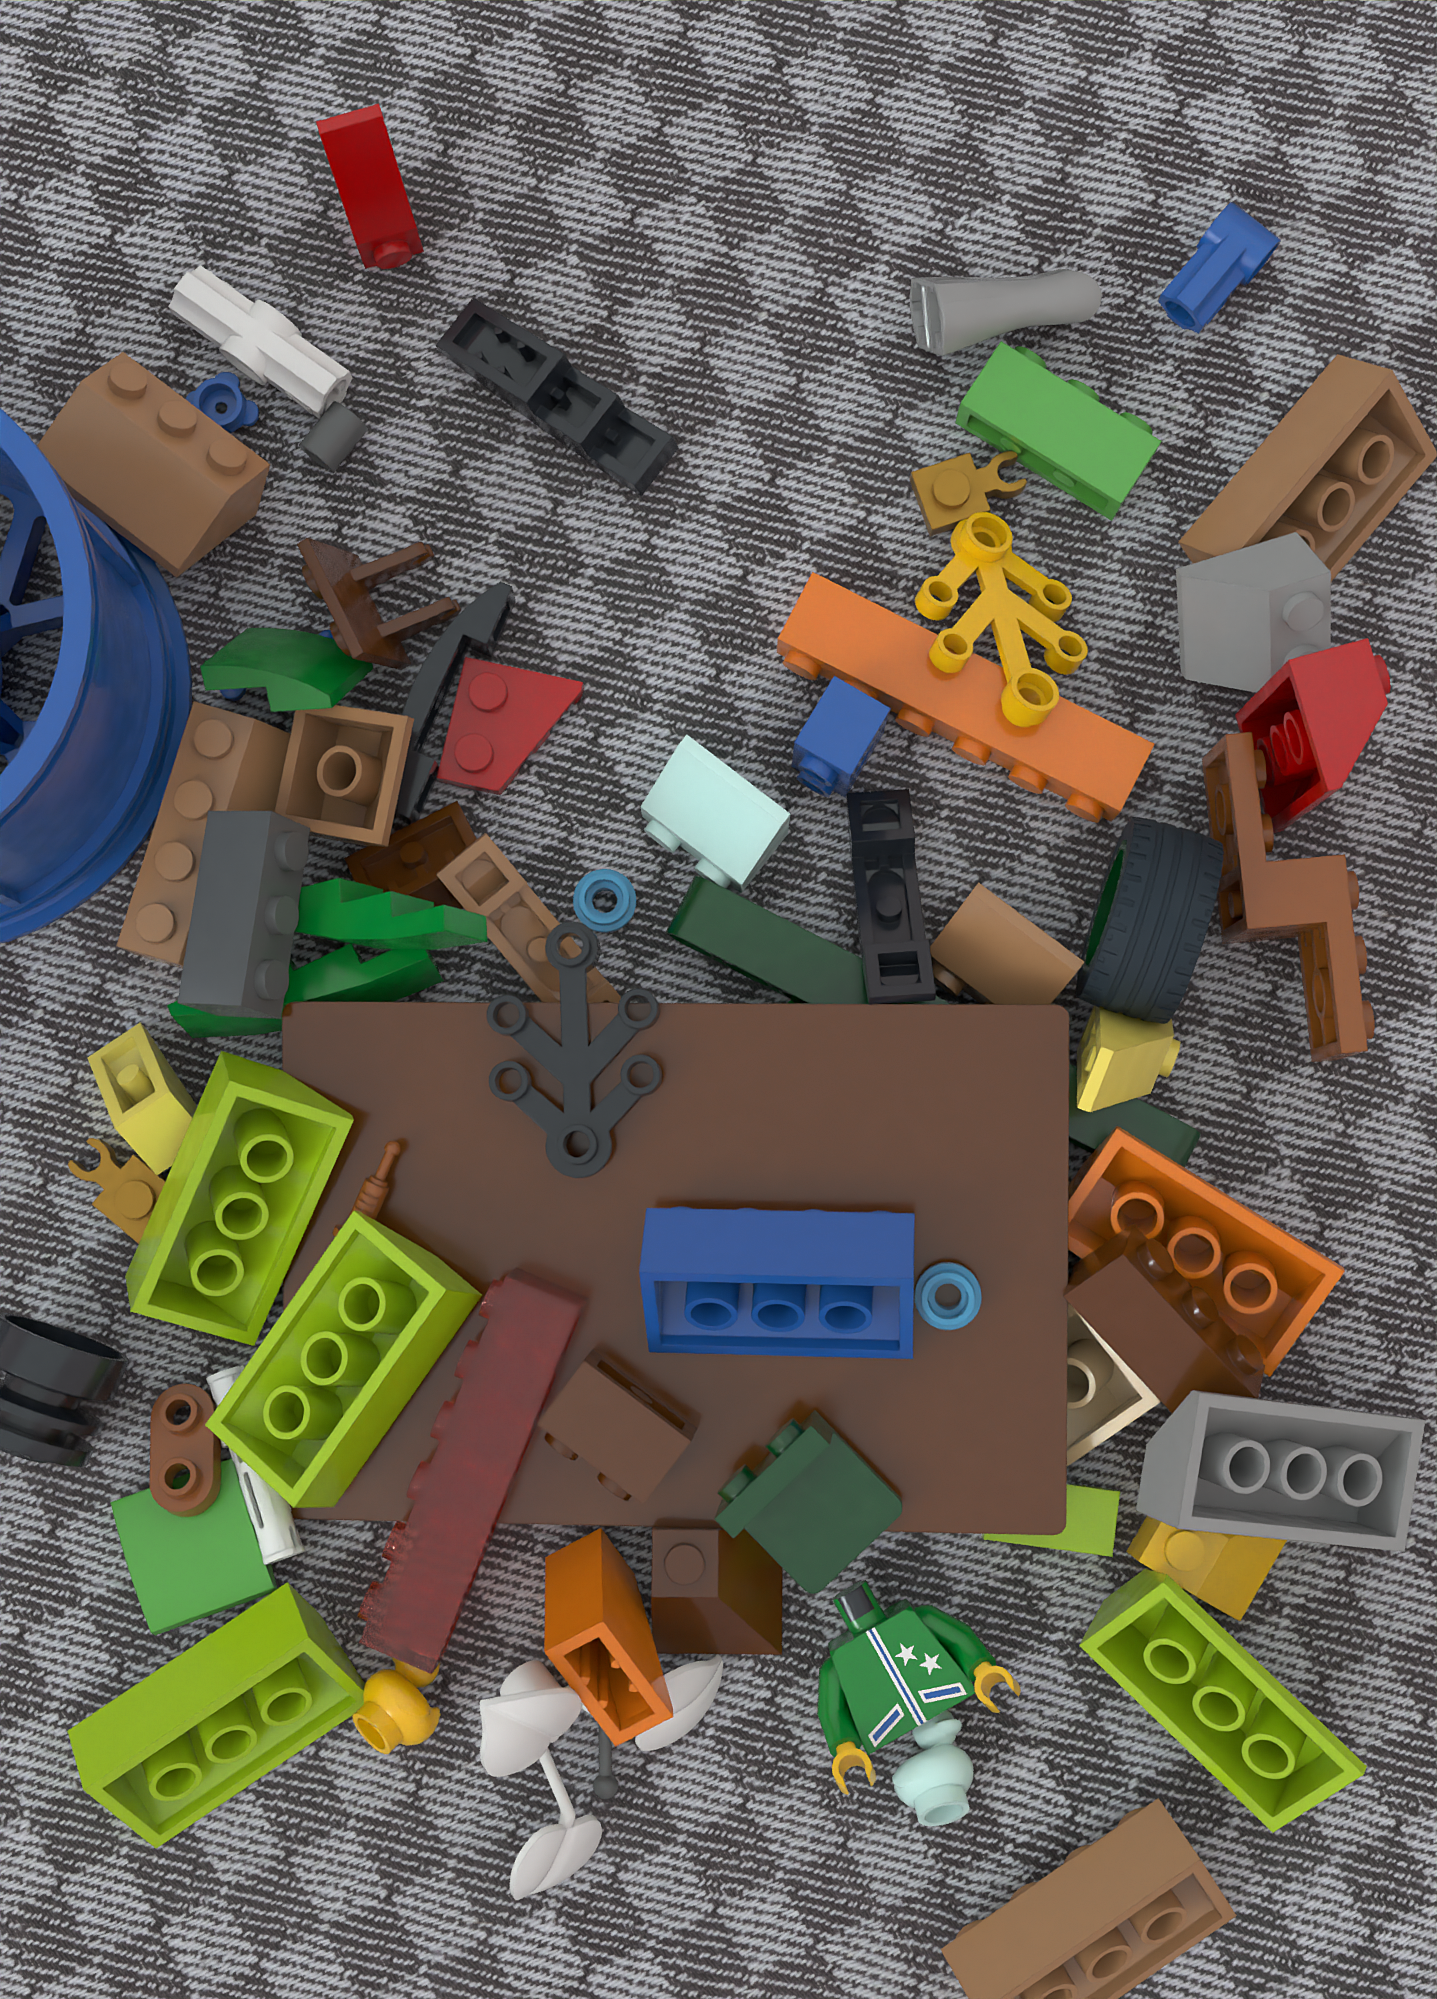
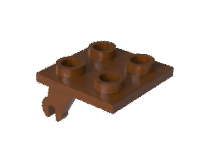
[297,538,461,670]

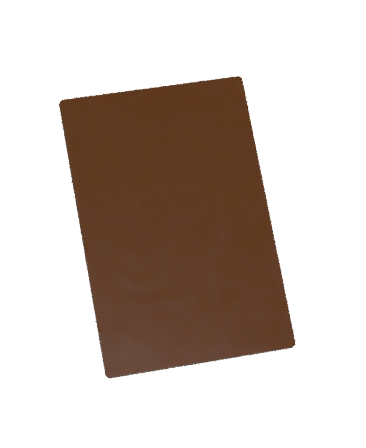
[282,1001,1069,1535]

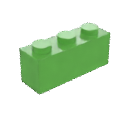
[955,341,1161,521]

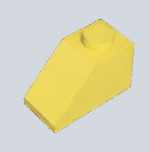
[87,1022,197,1175]

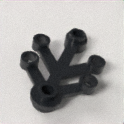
[487,921,662,1178]

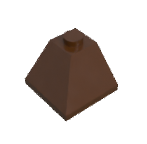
[651,1526,783,1655]

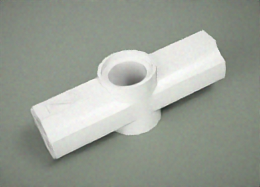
[168,265,353,419]

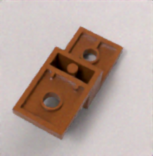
[1202,732,1375,1062]

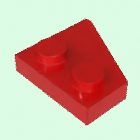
[437,657,584,795]

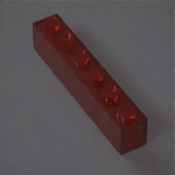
[358,1267,589,1674]

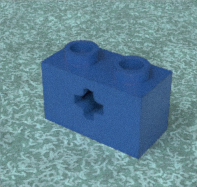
[791,676,891,798]

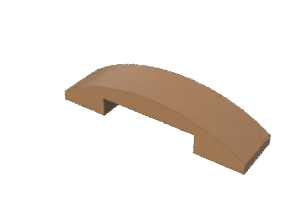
[436,833,621,1003]

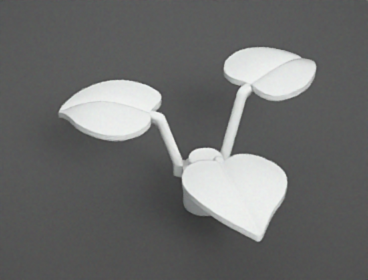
[480,1654,723,1900]

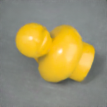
[353,1642,440,1755]

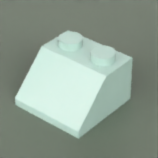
[641,734,790,893]

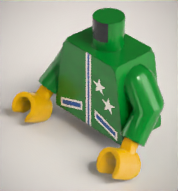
[817,1580,1021,1795]

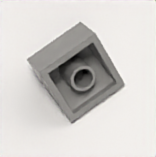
[1176,532,1331,693]

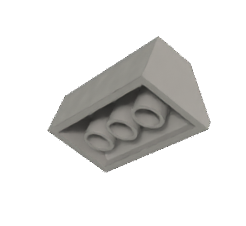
[1136,1390,1425,1552]

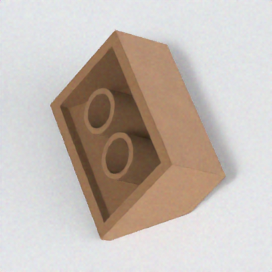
[37,352,270,578]

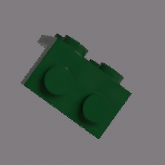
[714,1410,903,1594]

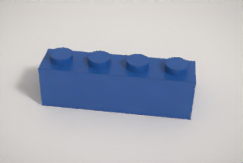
[639,1207,915,1359]

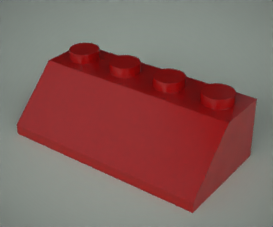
[1235,638,1391,833]

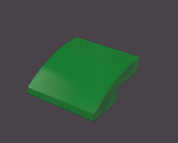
[200,628,374,712]

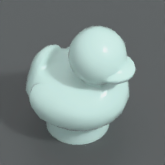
[892,1710,973,1826]

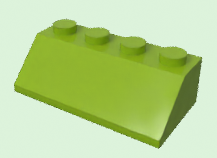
[125,1051,354,1346]
[205,1211,482,1508]
[1079,1569,1367,1833]
[67,1582,365,1848]

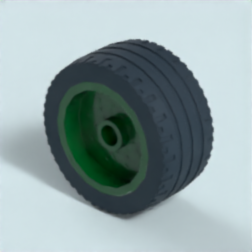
[1076,817,1224,1024]

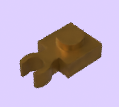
[909,451,1027,536]
[68,1138,166,1244]

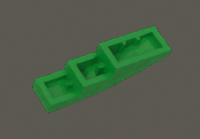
[294,878,487,950]
[167,943,444,1038]

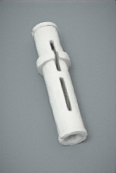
[206,1365,305,1565]

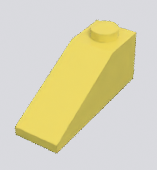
[1077,1006,1180,1112]

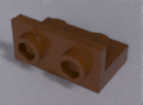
[344,801,477,909]

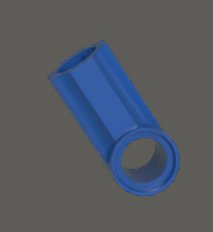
[1158,201,1281,334]

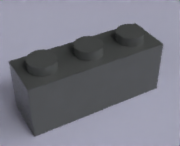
[177,811,310,1019]

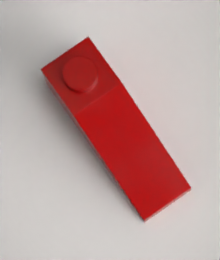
[316,104,424,269]

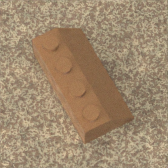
[1178,354,1437,582]
[116,701,291,969]
[940,1798,1237,1999]

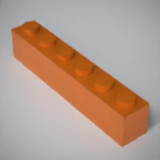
[777,572,1155,823]

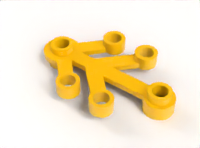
[915,512,1088,727]

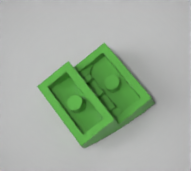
[111,1458,277,1636]

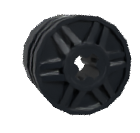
[0,1313,129,1467]

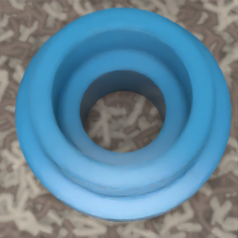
[573,869,637,933]
[915,1262,982,1330]

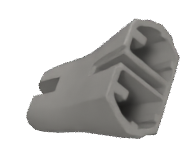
[910,269,1102,356]

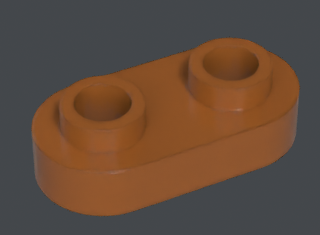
[149,1384,221,1517]

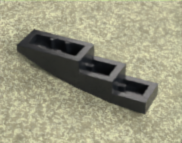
[435,298,679,496]

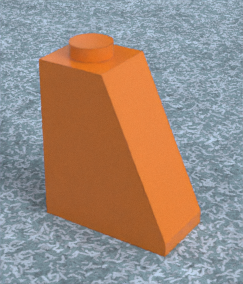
[544,1528,674,1747]

